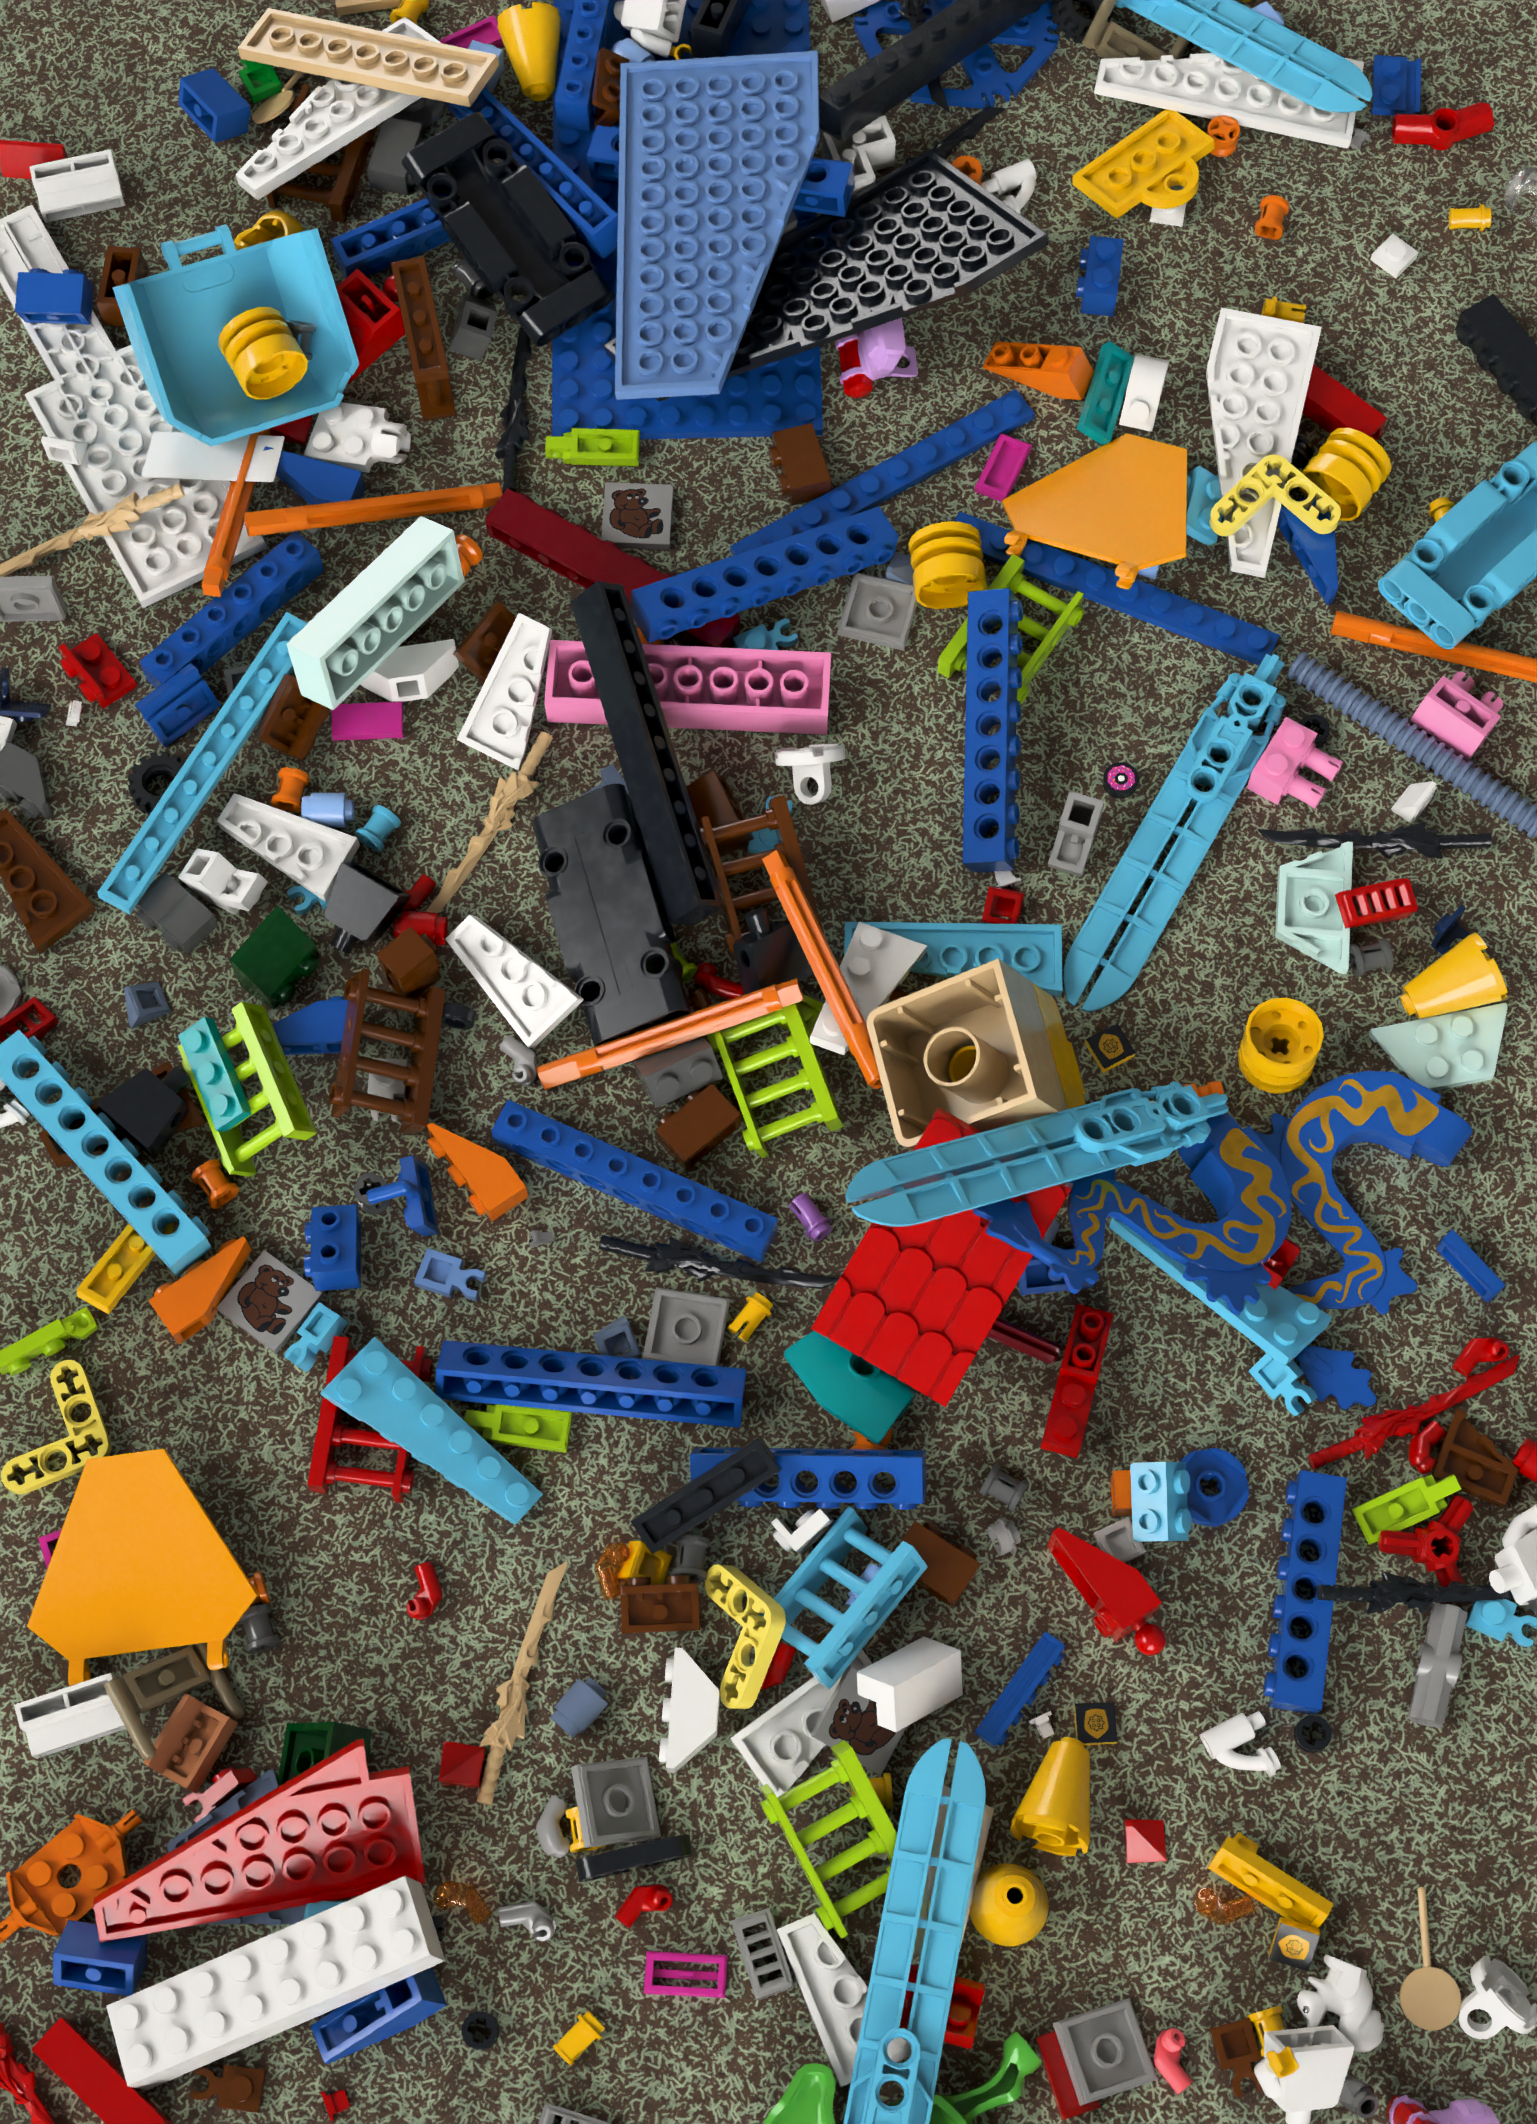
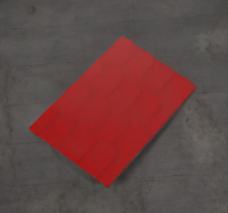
[811,1107,1074,1407]

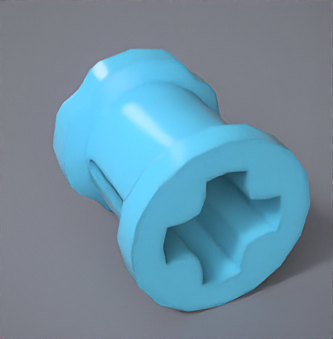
[355,805,401,852]

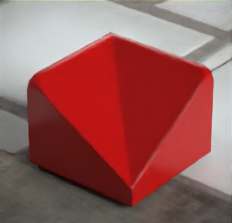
[439,1741,486,1788]

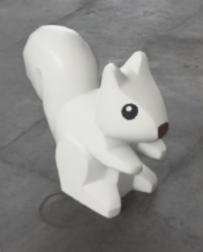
[1296,1954,1385,2052]

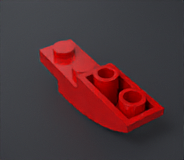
[1040,1304,1114,1458]

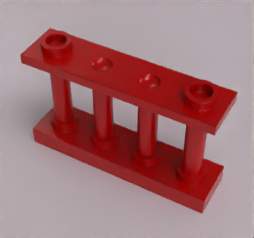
[307,1336,433,1504]

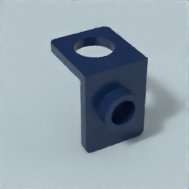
[0,667,51,722]
[1431,905,1483,955]

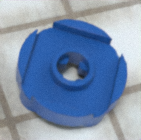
[1180,1448,1249,1527]

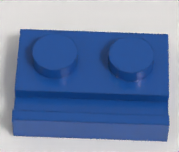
[1371,55,1422,116]
[135,663,221,747]

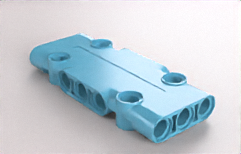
[1378,442,1537,650]

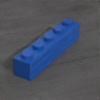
[974,1631,1066,1749]

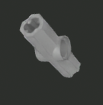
[1407,1603,1468,1728]

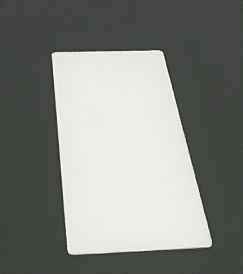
[141,431,285,482]

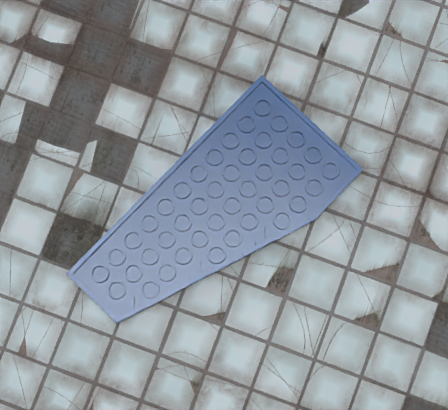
[615,51,820,400]

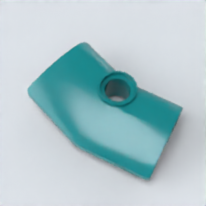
[784,1331,918,1445]

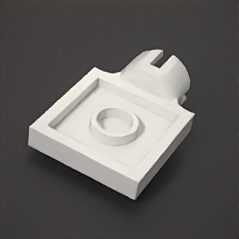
[303,402,411,473]

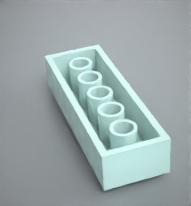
[286,516,465,710]

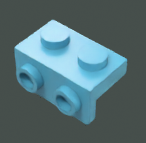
[1187,466,1223,545]
[1130,1462,1192,1542]

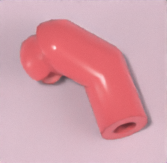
[1154,2028,1193,2095]

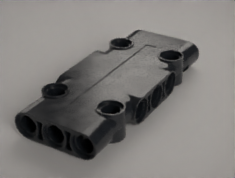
[402,112,616,347]
[532,783,691,1047]

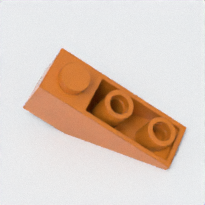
[982,341,1094,400]
[426,1122,529,1222]
[148,1236,252,1344]

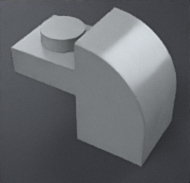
[1048,791,1104,877]

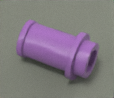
[788,1192,833,1242]

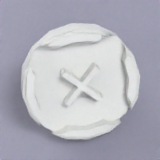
[774,743,846,805]
[1459,1956,1537,2039]

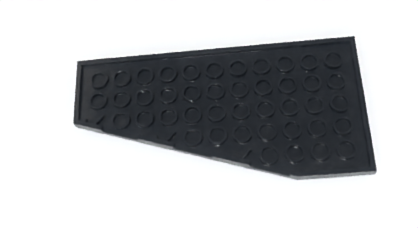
[604,149,1049,402]

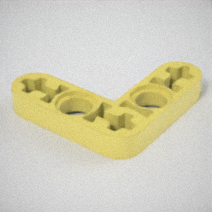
[1209,454,1341,536]
[1,1360,112,1495]
[705,1564,786,1709]

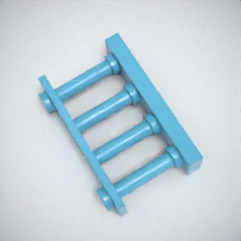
[759,1506,928,1689]

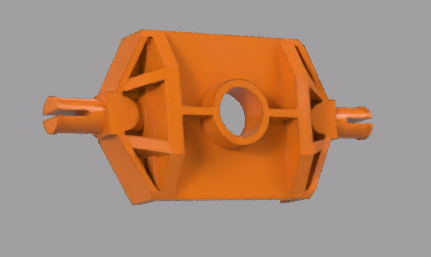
[0,1808,144,1943]

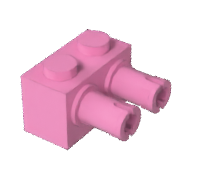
[1410,671,1503,762]
[1247,717,1343,809]

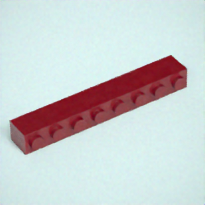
[485,488,741,648]

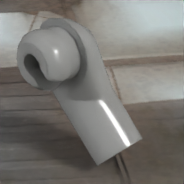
[499,1035,537,1085]
[536,1795,570,1858]
[498,1901,556,1942]

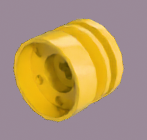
[218,307,308,400]
[1300,428,1392,521]
[908,522,988,609]
[1238,997,1324,1094]

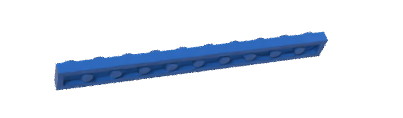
[730,389,1035,556]
[954,511,1279,666]

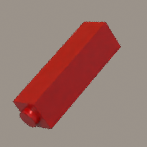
[1302,364,1387,441]
[31,2017,172,2124]

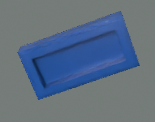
[1436,1229,1505,1303]

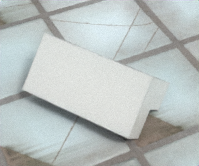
[29,149,125,223]
[857,1636,963,1732]
[14,1673,126,1759]

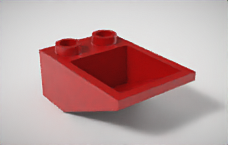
[336,268,405,386]
[1047,1527,1166,1656]

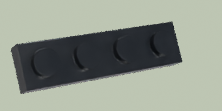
[631,1436,782,1554]

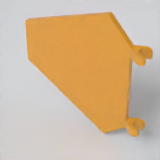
[1002,433,1187,589]
[27,1449,259,1686]

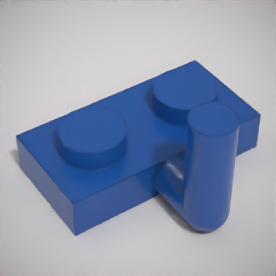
[367,1155,439,1237]

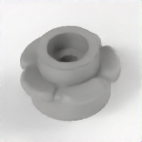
[987,1518,1021,1556]

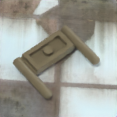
[1082,0,1190,61]
[104,1643,245,1760]

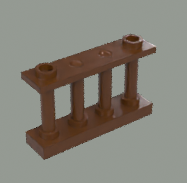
[266,84,379,223]
[391,256,457,422]
[699,795,824,954]
[328,968,446,1135]

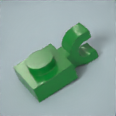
[237,48,282,104]

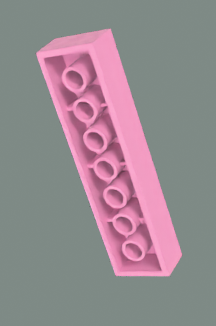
[544,640,831,735]

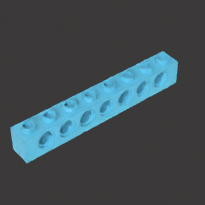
[0,1030,212,1277]

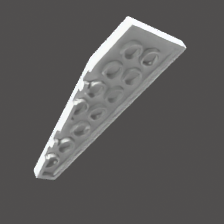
[235,17,441,200]
[1094,53,1364,149]
[1206,308,1322,578]

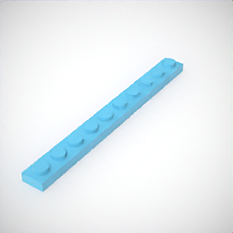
[97,612,308,915]

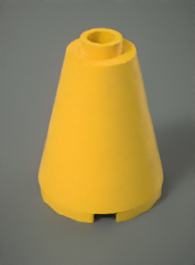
[497,2,561,101]
[1399,932,1508,1019]
[1010,1737,1090,1856]
[969,1863,1049,1946]

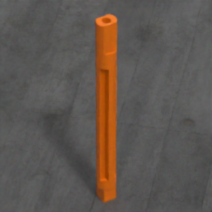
[202,429,271,597]
[244,483,503,537]
[1330,610,1537,683]
[762,850,882,1089]
[537,978,803,1091]

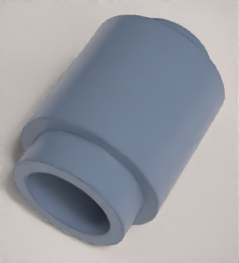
[550,1677,608,1738]

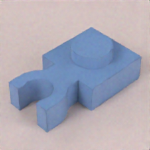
[414,1248,487,1302]

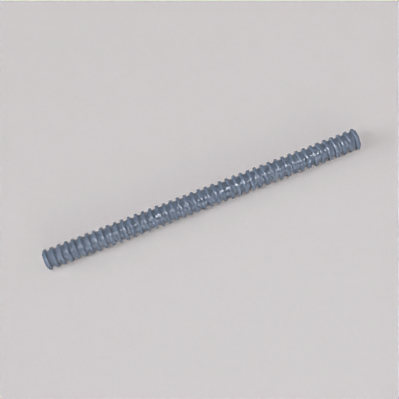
[1287,652,1537,843]

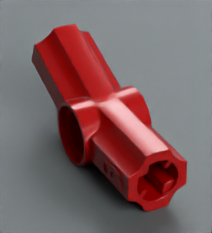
[1391,102,1495,151]

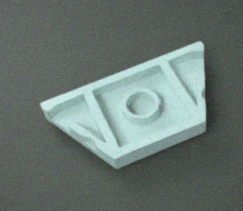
[1275,841,1353,974]
[1369,1003,1508,1091]

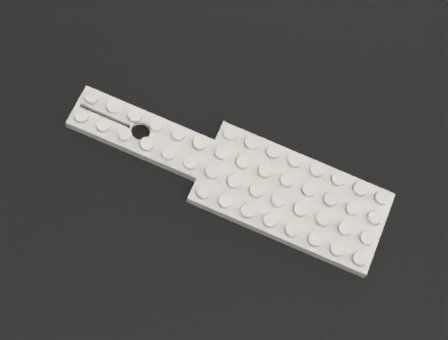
[0,205,267,608]

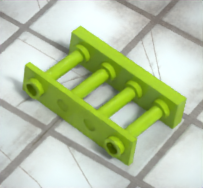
[937,554,1085,705]
[178,1002,317,1177]
[707,1002,845,1158]
[760,1740,897,1939]

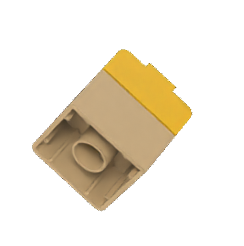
[867,958,1085,1151]

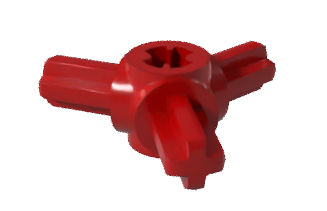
[1378,1495,1473,1603]

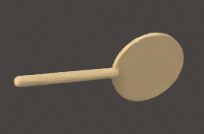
[252,71,304,124]
[1399,1887,1461,2030]

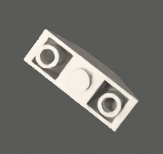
[360,639,459,702]
[659,1647,720,1773]

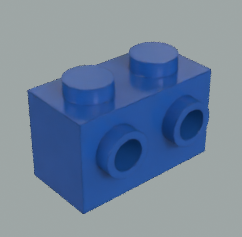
[178,68,251,143]
[1076,236,1124,317]
[15,268,94,325]
[304,1204,361,1291]
[53,1920,148,1996]

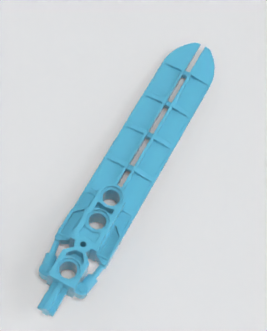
[1115,0,1373,113]
[1063,654,1286,1012]
[845,1082,1229,1227]
[843,1739,986,2124]

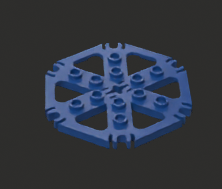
[854,0,1059,109]

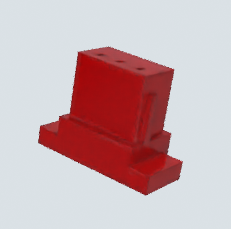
[320,2090,350,2122]

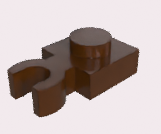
[1208,2018,1263,2098]
[190,2065,267,2113]

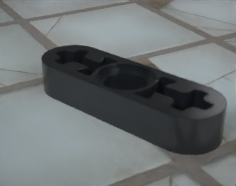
[575,1834,693,1882]

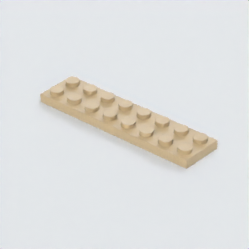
[238,8,499,107]

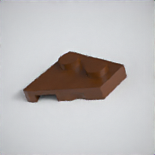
[1431,1408,1518,1508]

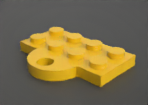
[1072,109,1215,219]

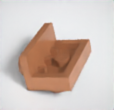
[144,1693,238,1794]

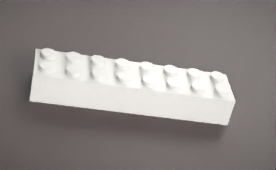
[106,1876,445,2090]

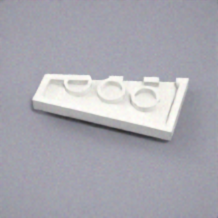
[457,613,552,771]
[445,915,584,1048]
[809,922,927,1055]
[730,1650,872,1797]
[777,1913,911,2088]

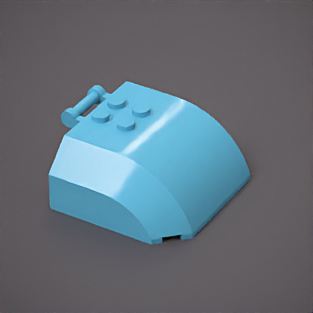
[113,224,359,446]

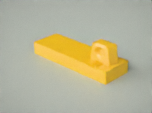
[76,1206,174,1314]
[1208,1832,1333,1928]

